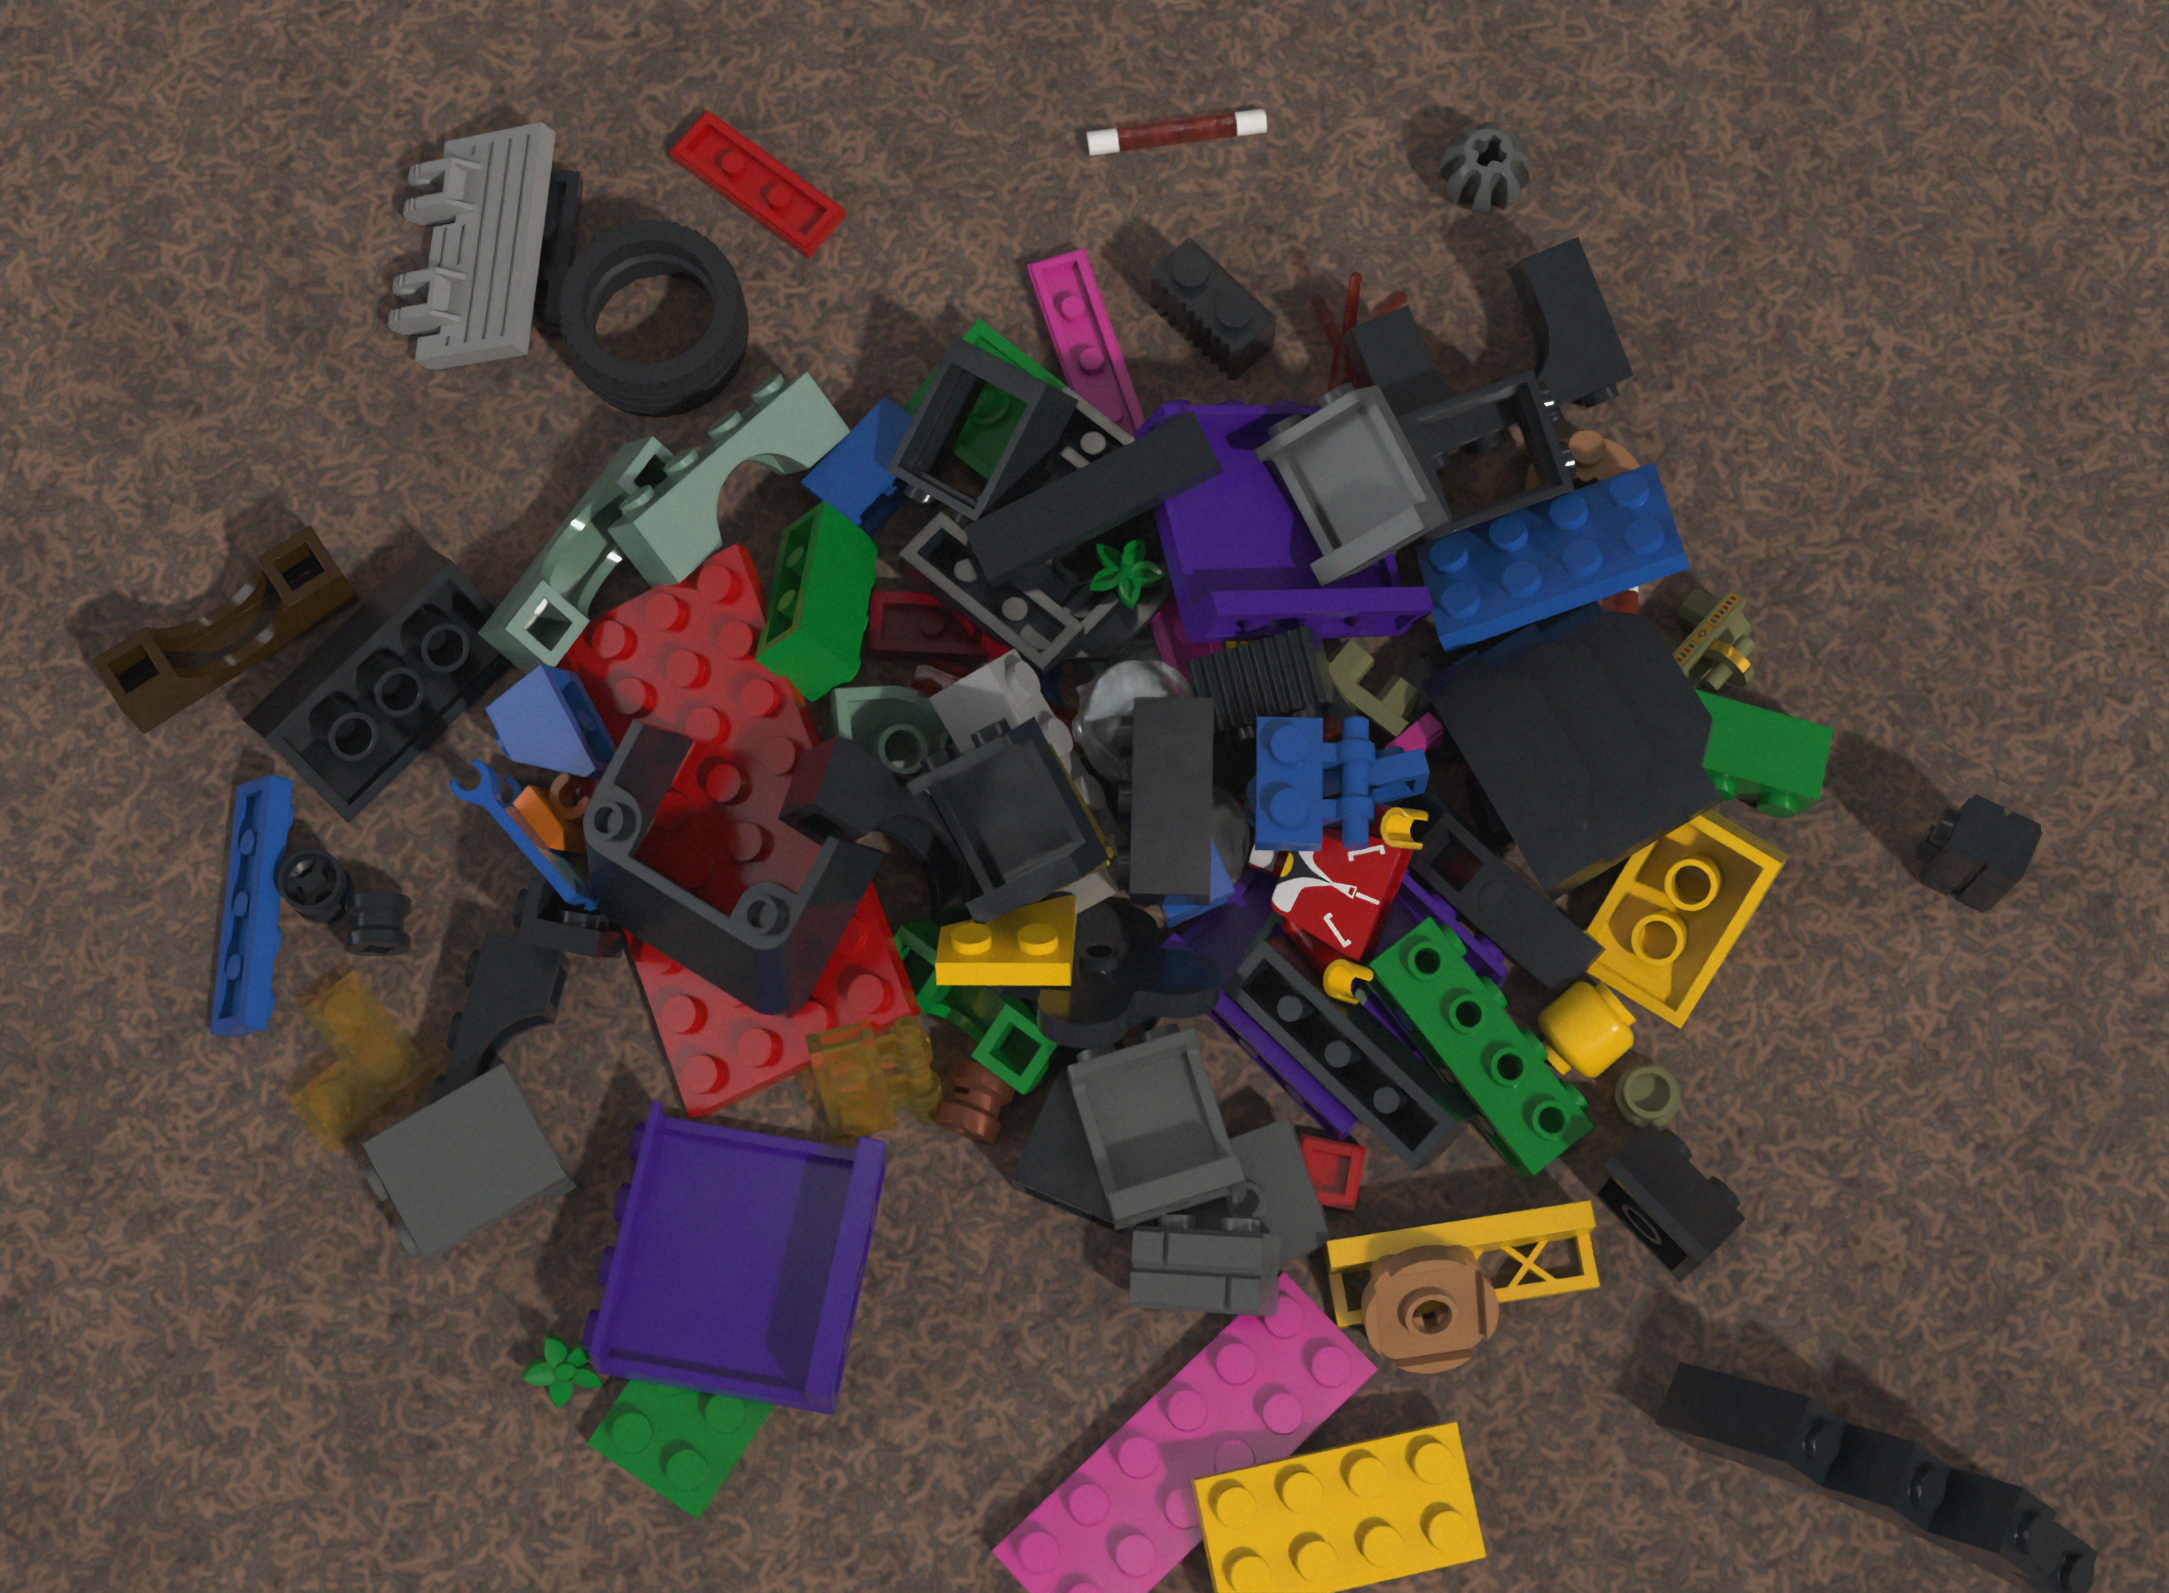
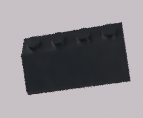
[242,545,513,823]

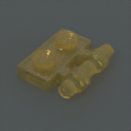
[805,1016,943,1143]

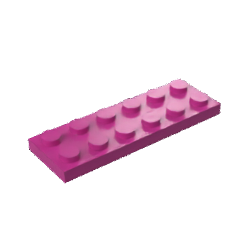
[992,1272,1378,1593]

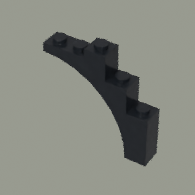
[1655,1361,2098,1593]

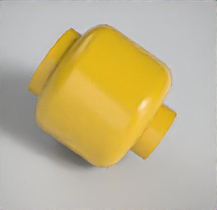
[1538,981,1637,1078]

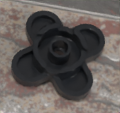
[983,904,1220,1048]

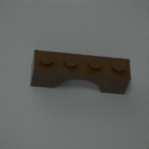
[90,525,360,734]

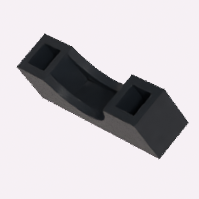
[778,735,1028,925]
[430,933,571,1104]

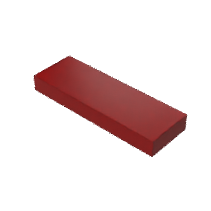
[669,109,846,259]

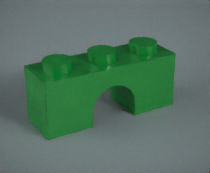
[894,916,1069,1095]

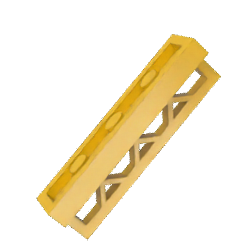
[1323,1200,1600,1328]

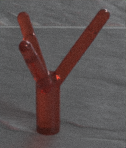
[1312,272,1407,392]

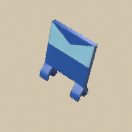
[449,759,604,916]

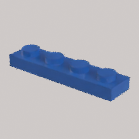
[210,775,294,1038]

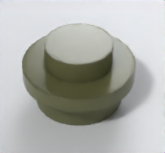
[1614,1063,1681,1129]

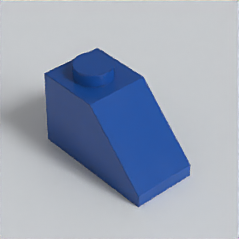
[485,664,617,780]

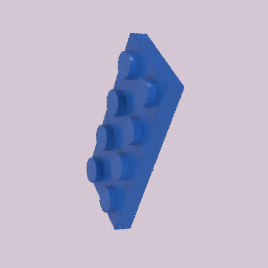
[1415,462,1690,653]

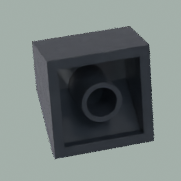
[1586,1122,1746,1282]

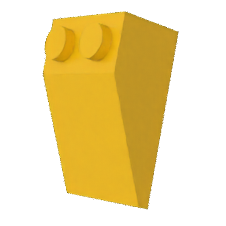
[1586,809,1789,1029]

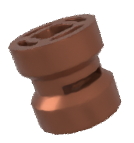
[933,1059,1016,1145]

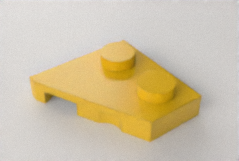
[935,895,1077,986]

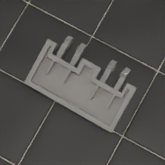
[387,122,556,370]

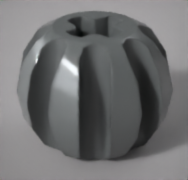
[1440,122,1531,214]

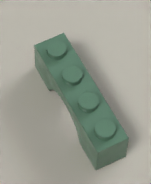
[607,372,851,588]
[478,436,675,674]

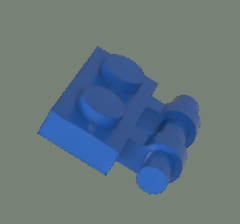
[1255,716,1376,852]

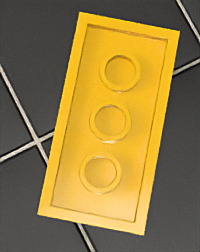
[1191,1420,1486,1593]

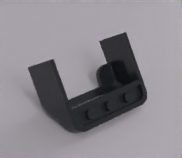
[583,719,885,1017]

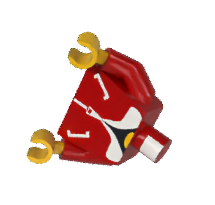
[1249,802,1428,1005]

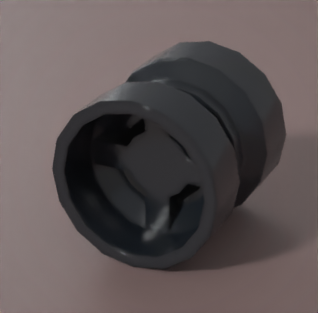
[278,848,355,925]

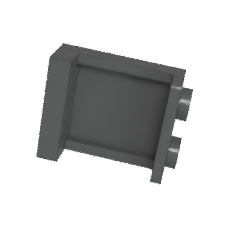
[1253,382,1449,587]
[1067,1024,1246,1230]
[362,1063,577,1267]

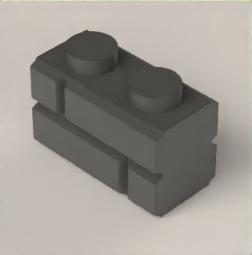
[1129,1214,1281,1316]

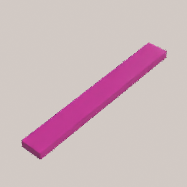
[1027,248,1225,698]

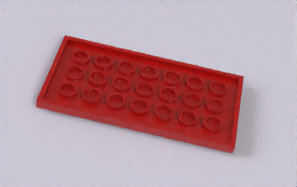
[555,543,922,1118]

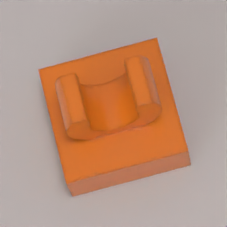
[512,773,592,854]

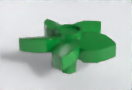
[1089,538,1166,610]
[521,1333,602,1409]

